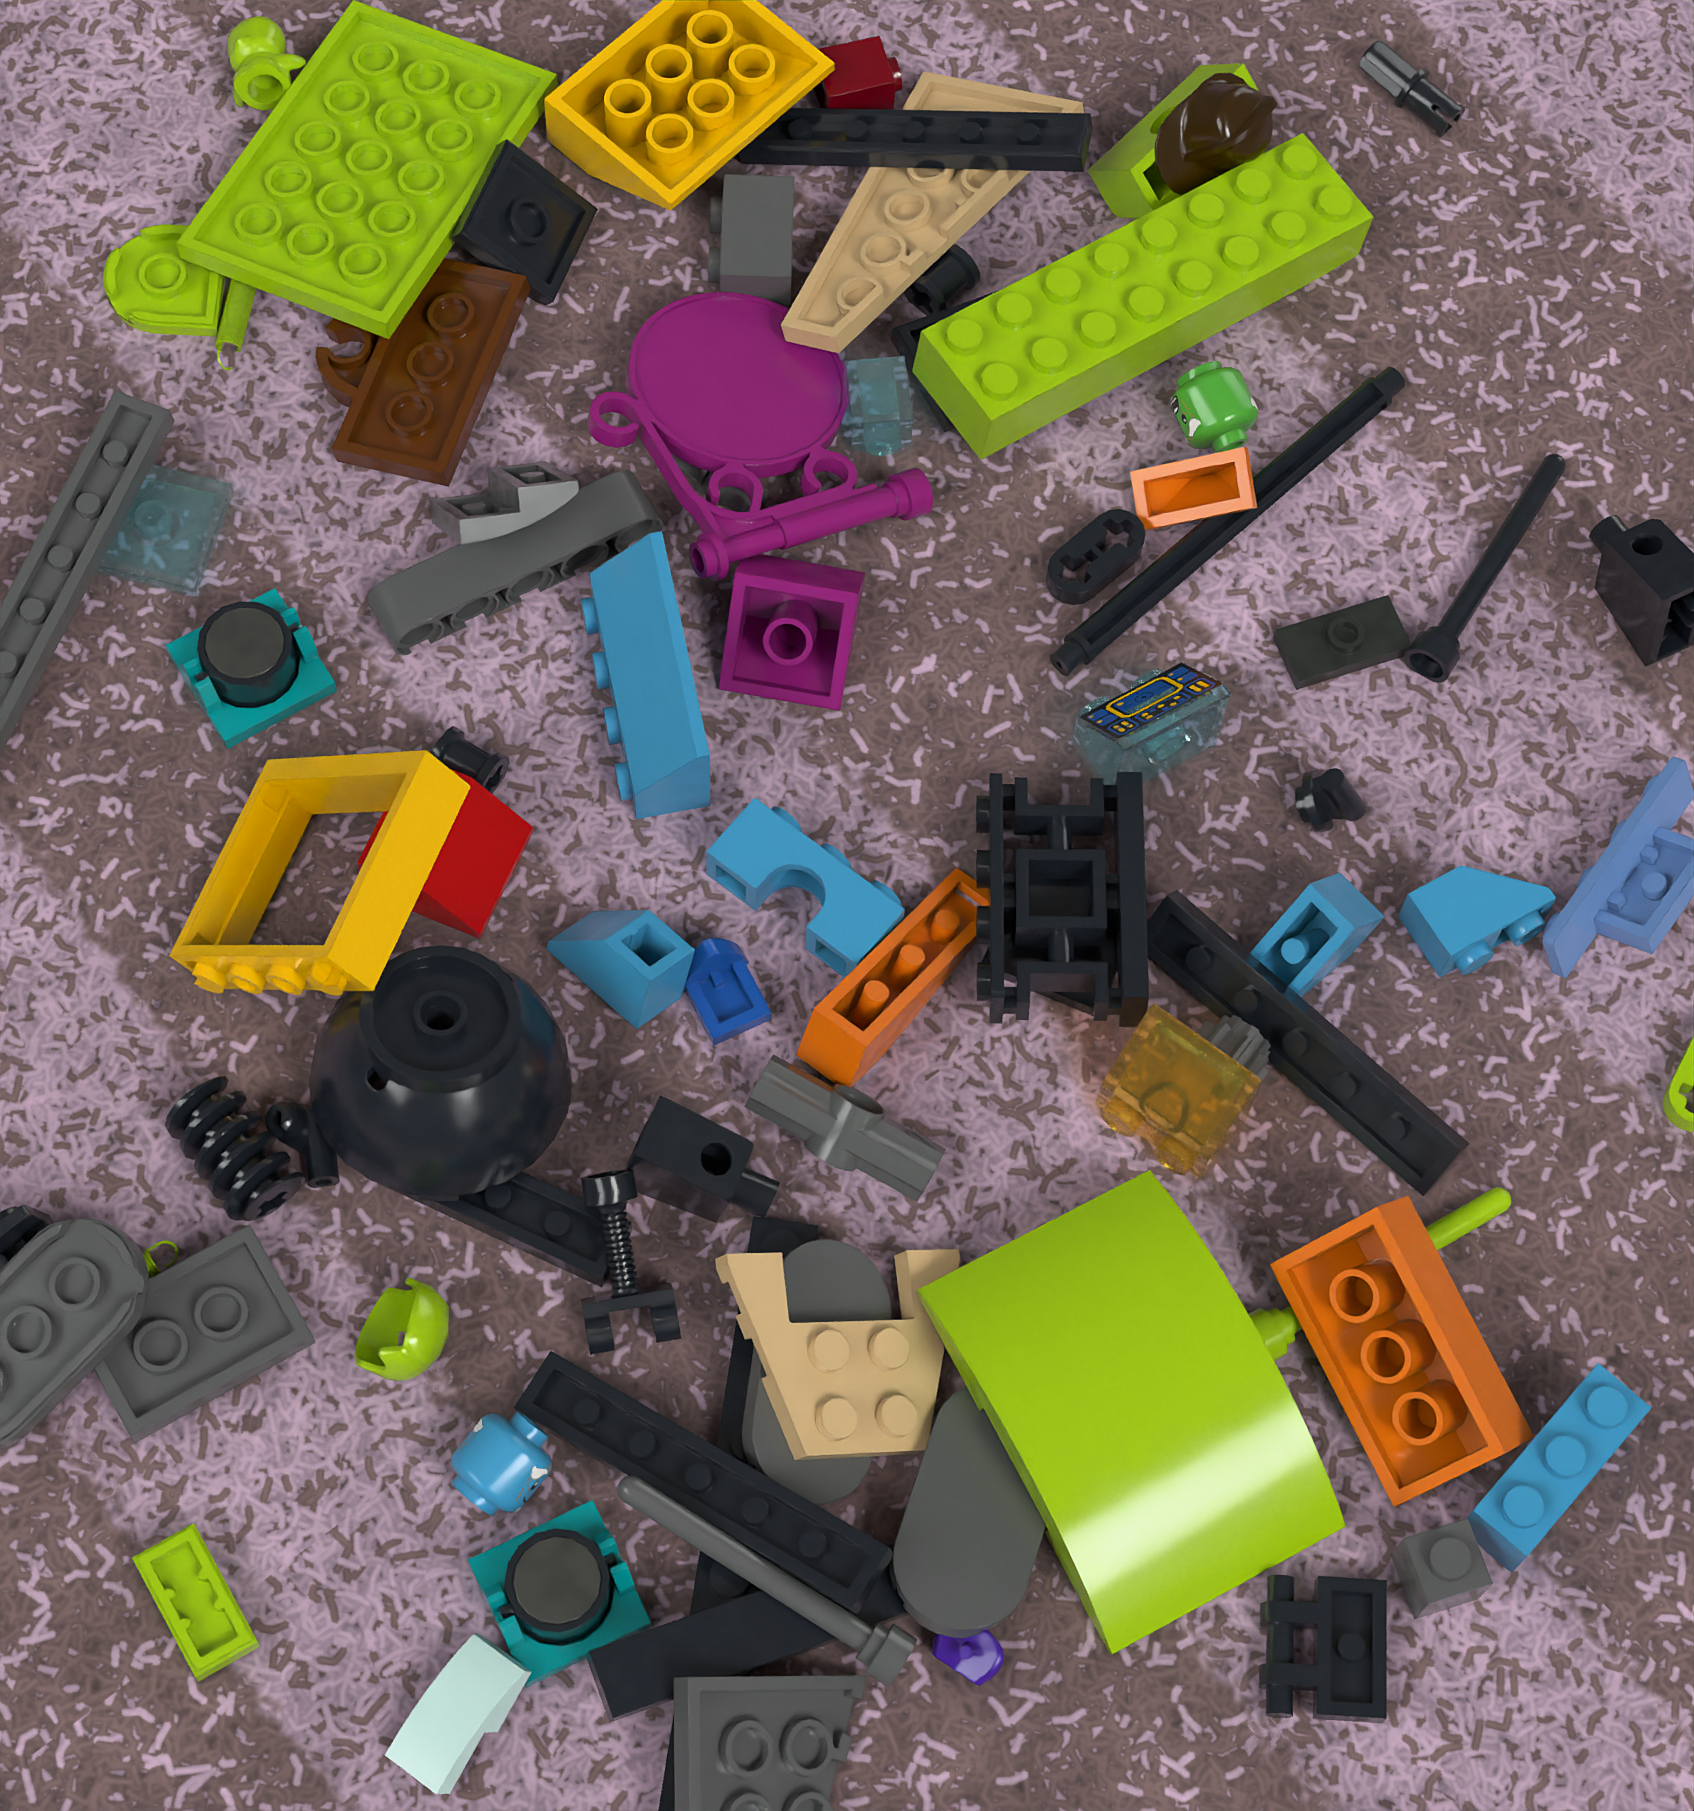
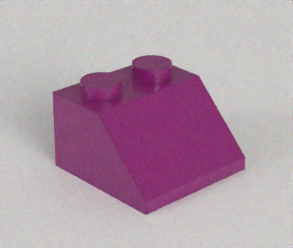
[718,554,866,711]

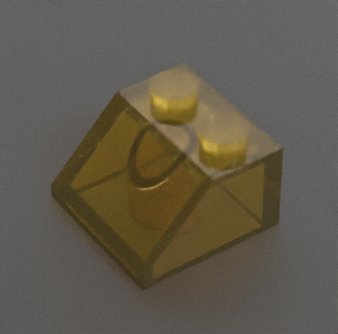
[1095,1003,1262,1180]

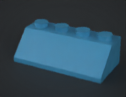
[581,531,710,819]

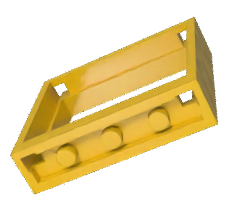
[169,750,471,996]

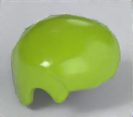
[354,1278,449,1381]

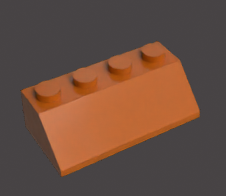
[1270,1196,1534,1507]

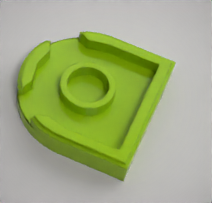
[103,224,226,337]

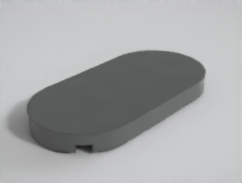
[0,1218,149,1450]
[742,1239,891,1506]
[889,1386,1046,1638]

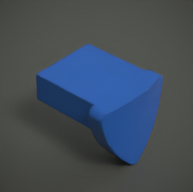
[683,938,771,1046]

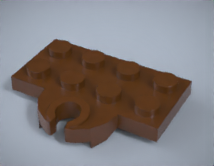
[315,258,531,487]

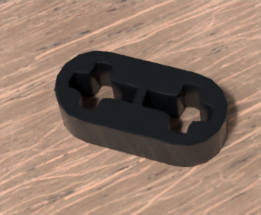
[1046,509,1146,605]

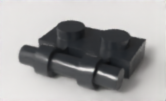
[1259,1575,1387,1723]

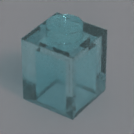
[844,356,914,456]

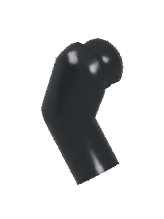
[265,1101,340,1188]

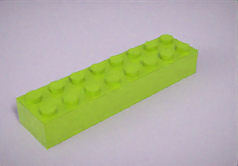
[912,133,1374,460]

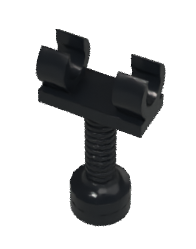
[581,1169,681,1355]

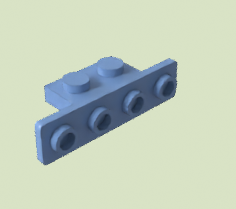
[1543,756,1694,978]

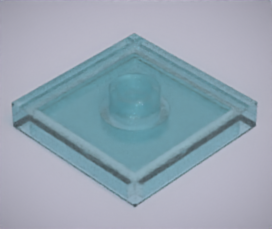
[96,465,234,597]

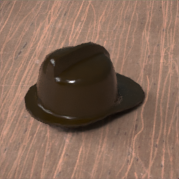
[1155,72,1277,195]

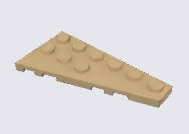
[781,71,1084,353]

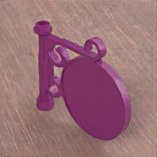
[587,292,933,581]

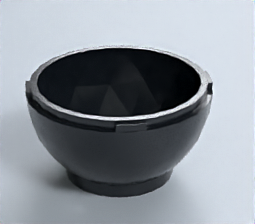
[309,945,572,1201]

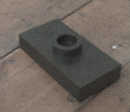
[1273,595,1411,690]

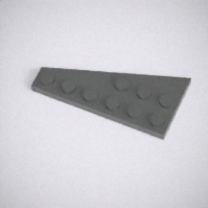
[674,1675,868,1811]

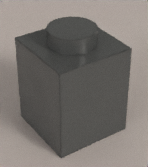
[1391,1518,1493,1619]

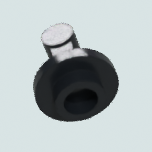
[1295,768,1366,833]

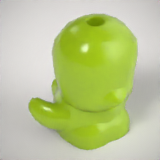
[227,16,306,111]

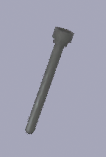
[617,1476,917,1687]

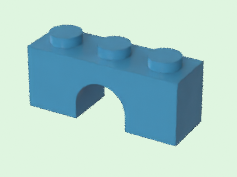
[706,798,905,978]
[1467,1363,1652,1573]

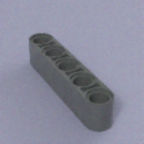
[367,470,664,656]

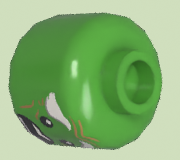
[1171,361,1259,453]

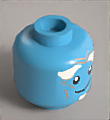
[451,1411,552,1516]

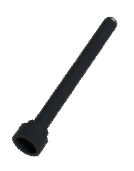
[1404,454,1566,683]

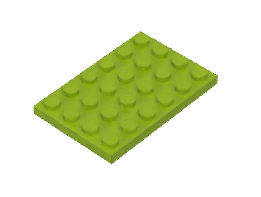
[176,0,558,339]

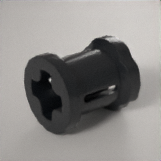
[904,244,980,316]
[430,726,509,794]

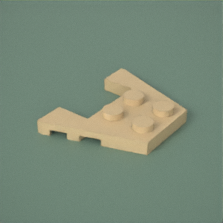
[715,1249,960,1460]

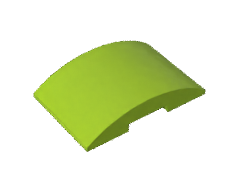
[916,1170,1346,1655]

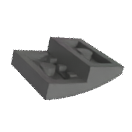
[430,461,579,544]

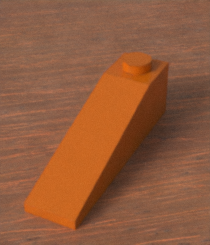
[796,867,989,1087]

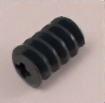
[165,1076,306,1221]

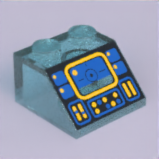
[1072,662,1231,785]

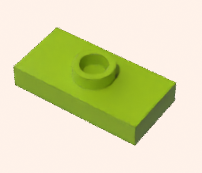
[132,1523,260,1682]

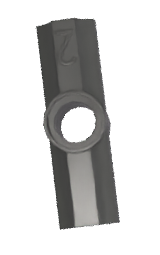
[744,1054,946,1201]

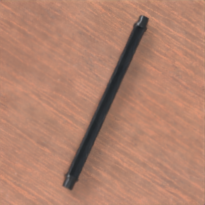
[1050,367,1405,676]

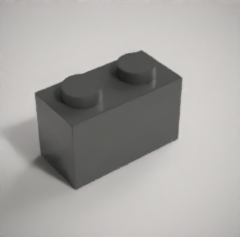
[708,174,795,307]

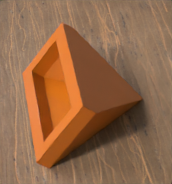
[1130,447,1257,531]

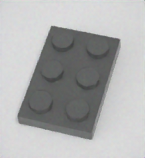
[94,1224,316,1443]

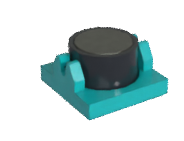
[165,588,337,749]
[468,1500,652,1688]

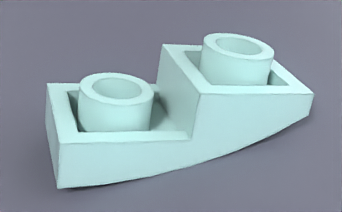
[385,1634,532,1794]

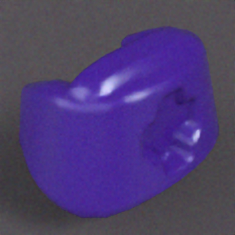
[931,1629,1004,1686]

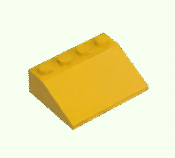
[544,0,835,211]

